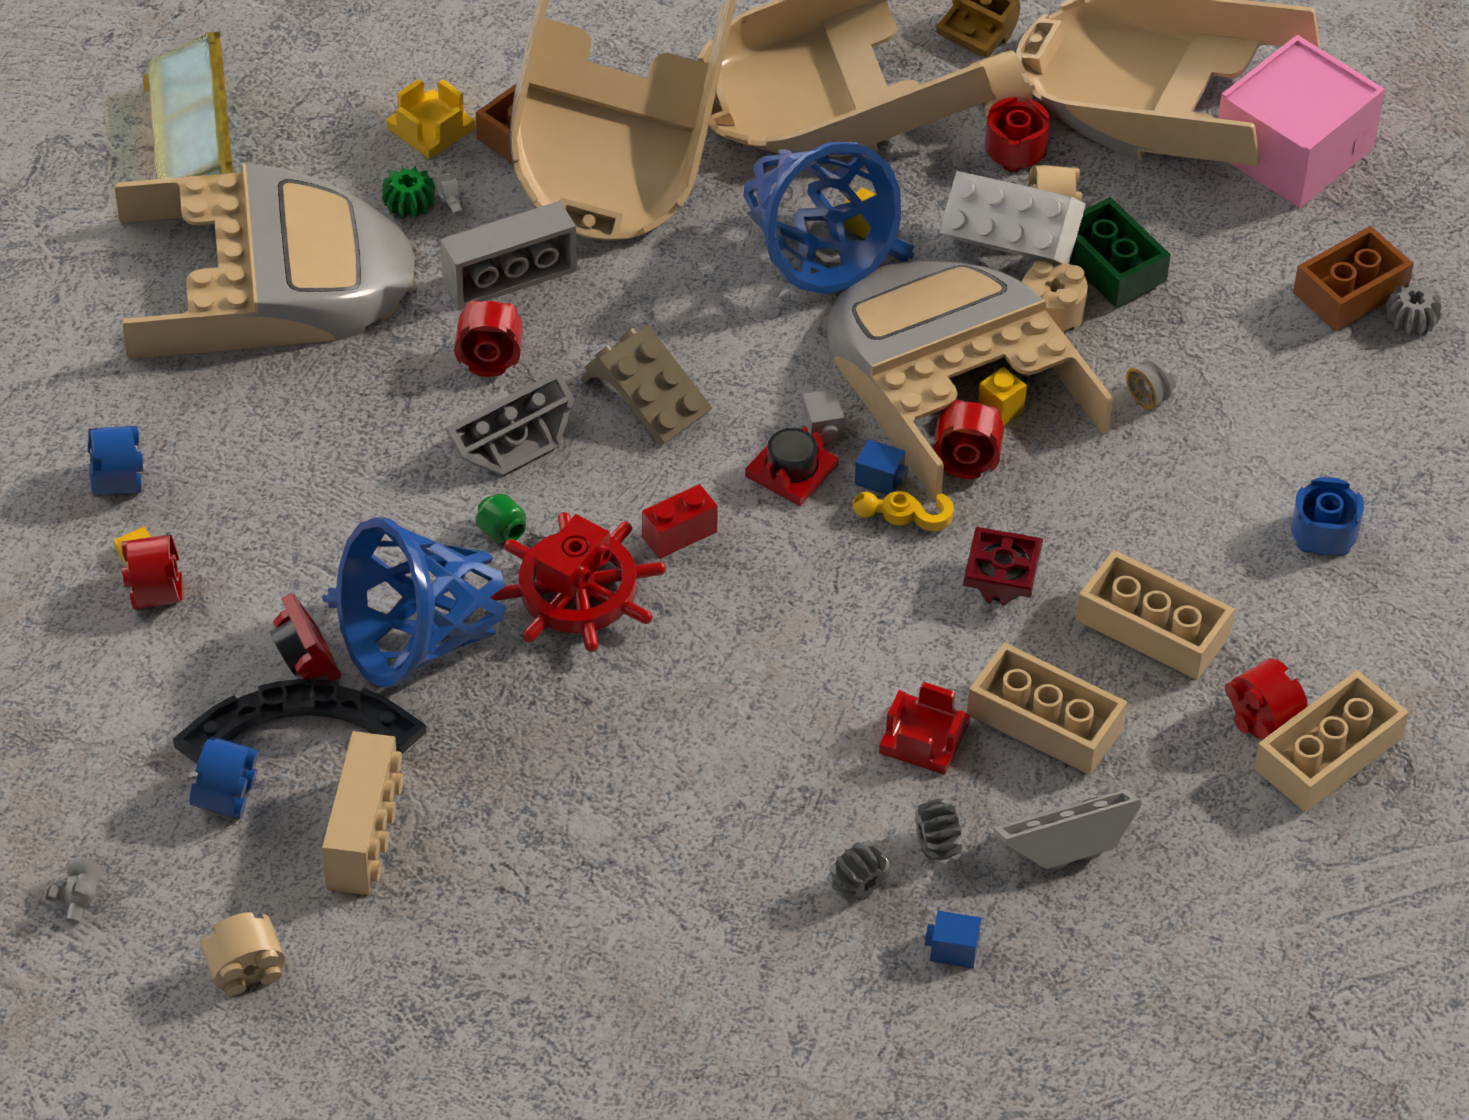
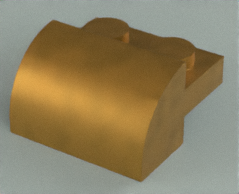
[936,0,1020,58]

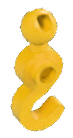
[852,491,954,531]

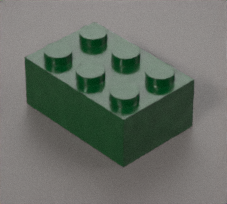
[1070,197,1171,307]

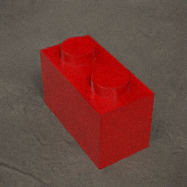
[642,484,718,559]

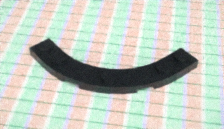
[173,679,426,764]

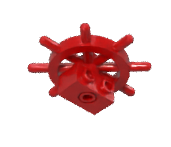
[490,512,666,652]

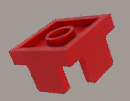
[879,682,970,775]

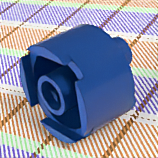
[87,426,143,495]
[1291,477,1364,556]
[189,737,259,819]

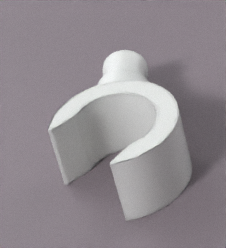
[435,173,463,215]

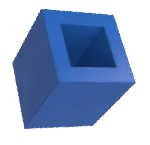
[855,439,909,495]
[925,910,981,968]

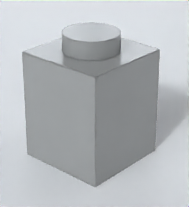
[802,388,844,443]

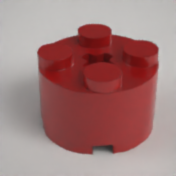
[985,97,1049,172]
[454,301,523,377]
[933,400,1004,479]
[122,535,183,610]
[1225,658,1308,740]

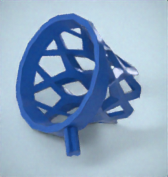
[743,142,915,294]
[322,517,506,687]

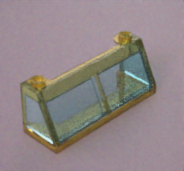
[142,31,233,179]

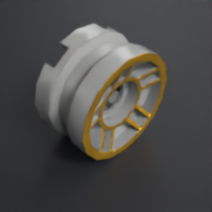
[1126,356,1176,409]

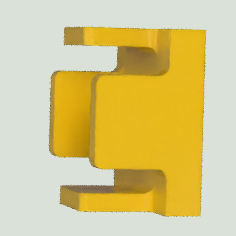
[386,79,475,159]

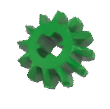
[382,166,435,219]

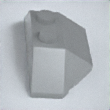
[445,370,575,476]
[993,789,1141,870]

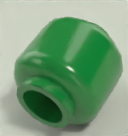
[476,493,526,544]

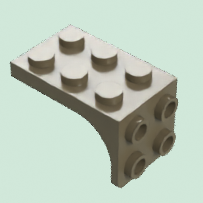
[581,325,712,447]

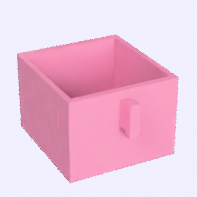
[1218,35,1385,208]

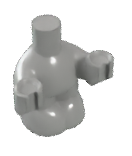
[44,858,104,924]

